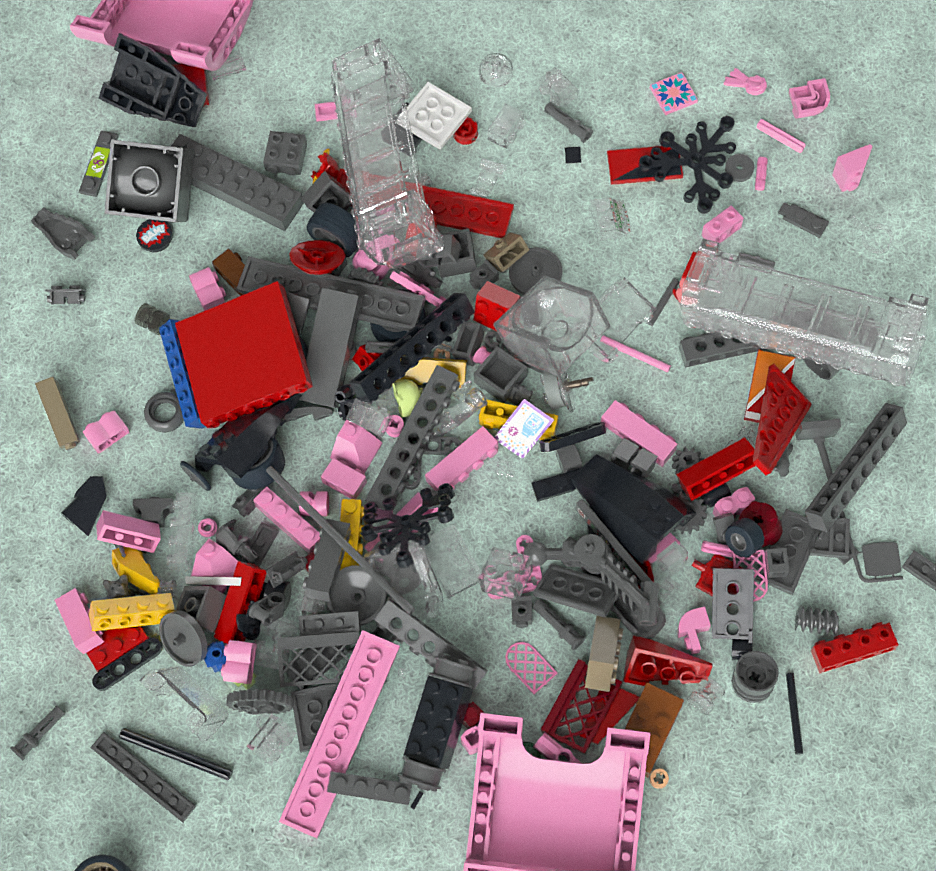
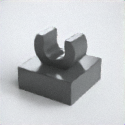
[508,383,533,406]

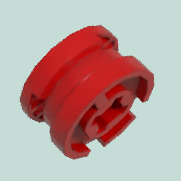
[453,117,478,145]

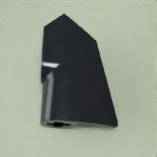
[61,476,107,536]

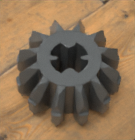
[672,446,704,474]

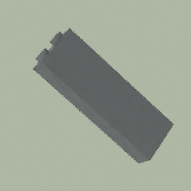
[300,286,363,408]

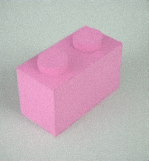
[321,458,367,499]

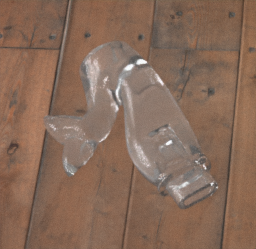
[432,381,488,436]

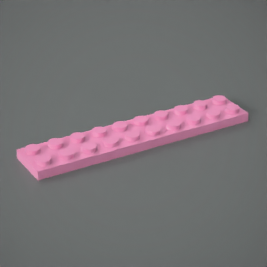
[279,630,400,838]

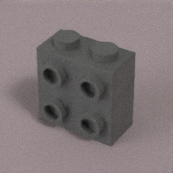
[263,131,307,175]

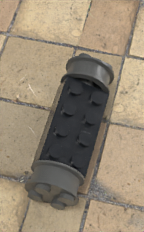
[397,653,478,792]

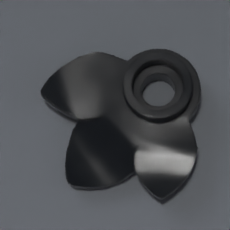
[236,601,263,641]

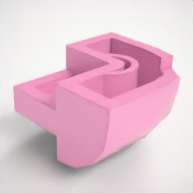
[788,78,830,119]

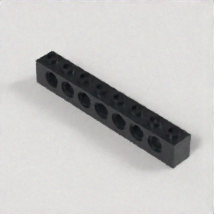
[349,293,475,403]

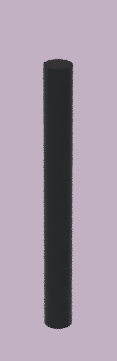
[786,673,803,755]

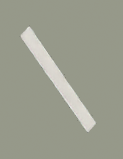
[185,576,241,586]

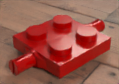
[691,554,742,607]

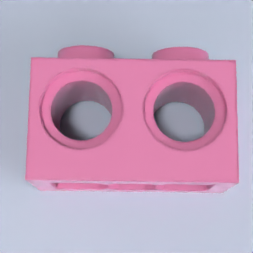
[702,205,743,248]

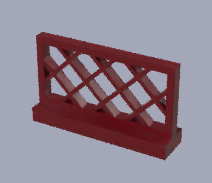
[541,659,623,754]

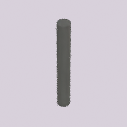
[646,278,679,326]

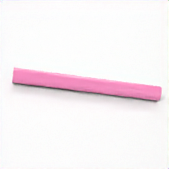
[600,335,671,372]

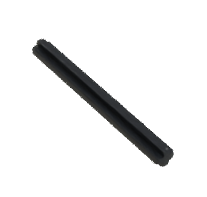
[119,728,233,780]

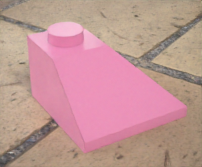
[330,420,383,473]
[191,538,238,593]

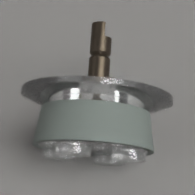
[540,359,594,412]

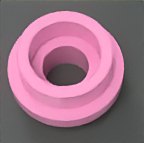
[198,518,218,538]

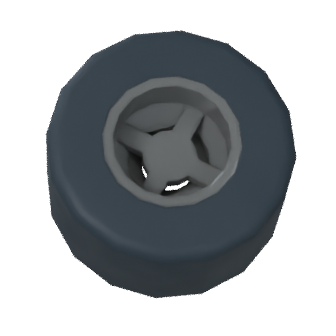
[725,518,764,557]

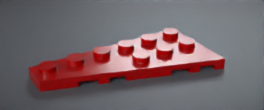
[753,363,812,476]

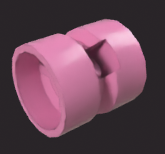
[299,491,329,516]

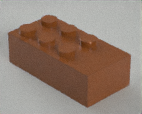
[624,682,684,778]

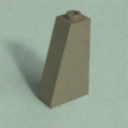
[35,377,80,450]

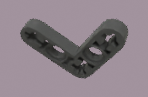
[404,436,461,490]

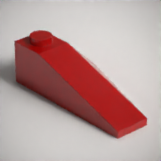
[623,636,713,686]

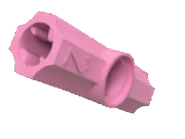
[533,733,581,763]

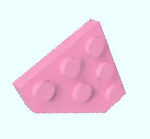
[389,271,446,307]

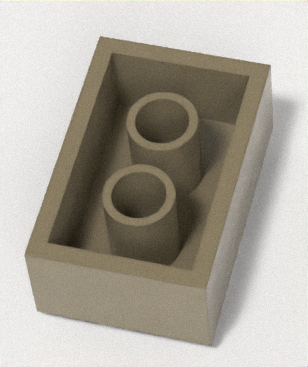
[585,616,623,692]

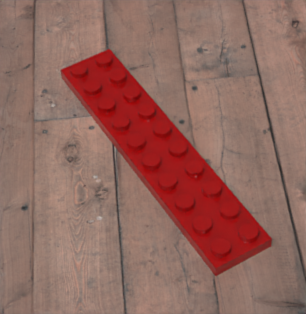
[336,168,514,238]

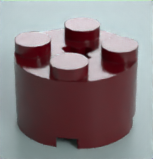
[739,501,783,548]

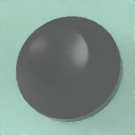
[509,247,562,298]
[159,610,207,667]

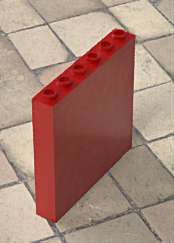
[175,281,313,429]

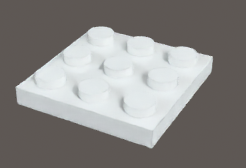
[396,82,472,150]

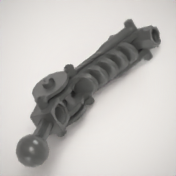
[524,534,659,626]

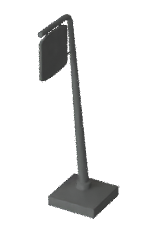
[795,419,903,583]

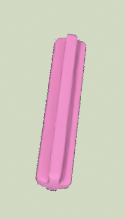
[757,119,806,153]
[701,541,758,562]

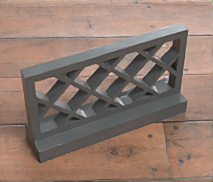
[277,632,359,687]

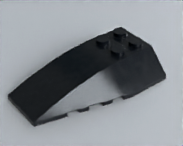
[98,33,207,128]
[195,393,302,479]
[570,454,696,565]

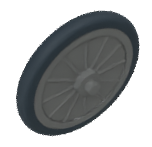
[180,461,211,491]

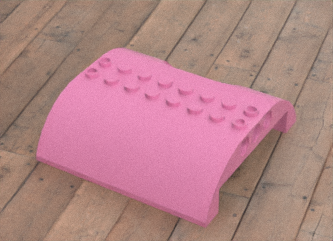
[70,0,253,71]
[463,713,650,871]

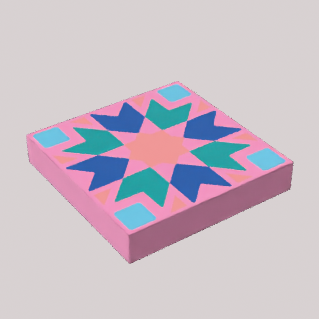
[650,72,698,115]

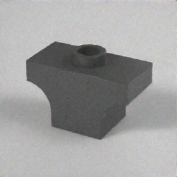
[133,497,175,528]

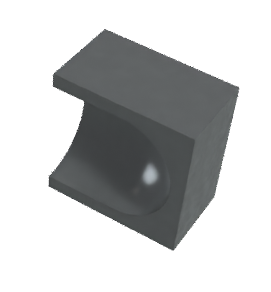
[104,140,194,222]

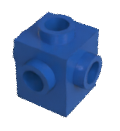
[204,641,226,673]

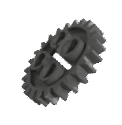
[226,689,293,715]

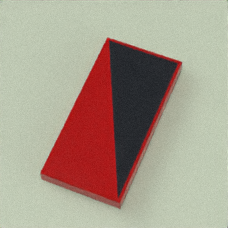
[607,146,683,185]

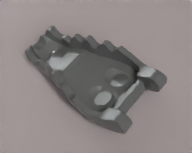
[31,207,95,260]

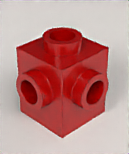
[352,344,383,371]

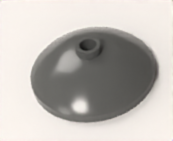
[327,566,386,625]

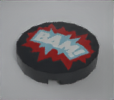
[136,219,173,253]

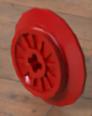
[289,240,345,275]

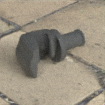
[216,519,261,564]

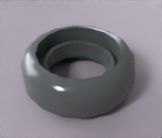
[144,392,184,433]

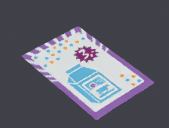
[494,399,554,458]

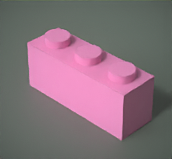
[96,510,161,553]
[55,588,104,654]

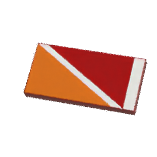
[744,350,796,423]

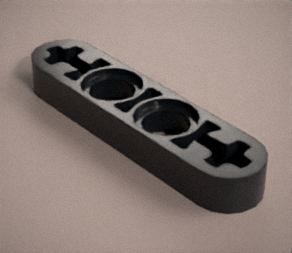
[539,422,606,452]
[92,637,162,691]

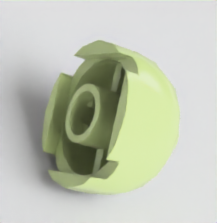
[392,379,423,418]

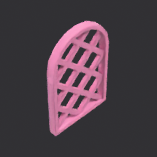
[732,550,768,602]
[505,642,558,694]

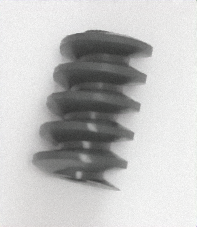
[795,606,839,636]

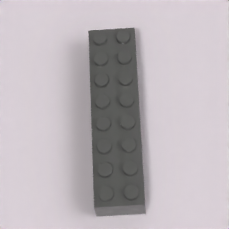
[171,134,304,231]

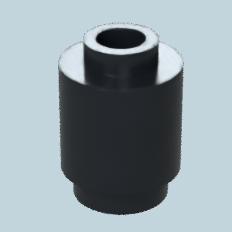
[700,483,731,508]

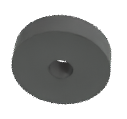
[725,154,754,182]

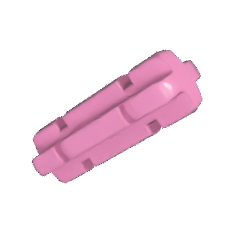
[755,157,768,191]

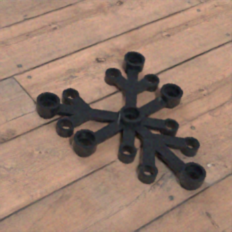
[638,116,736,214]
[361,483,455,568]

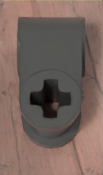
[249,592,286,626]

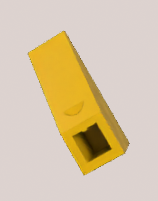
[112,546,160,595]

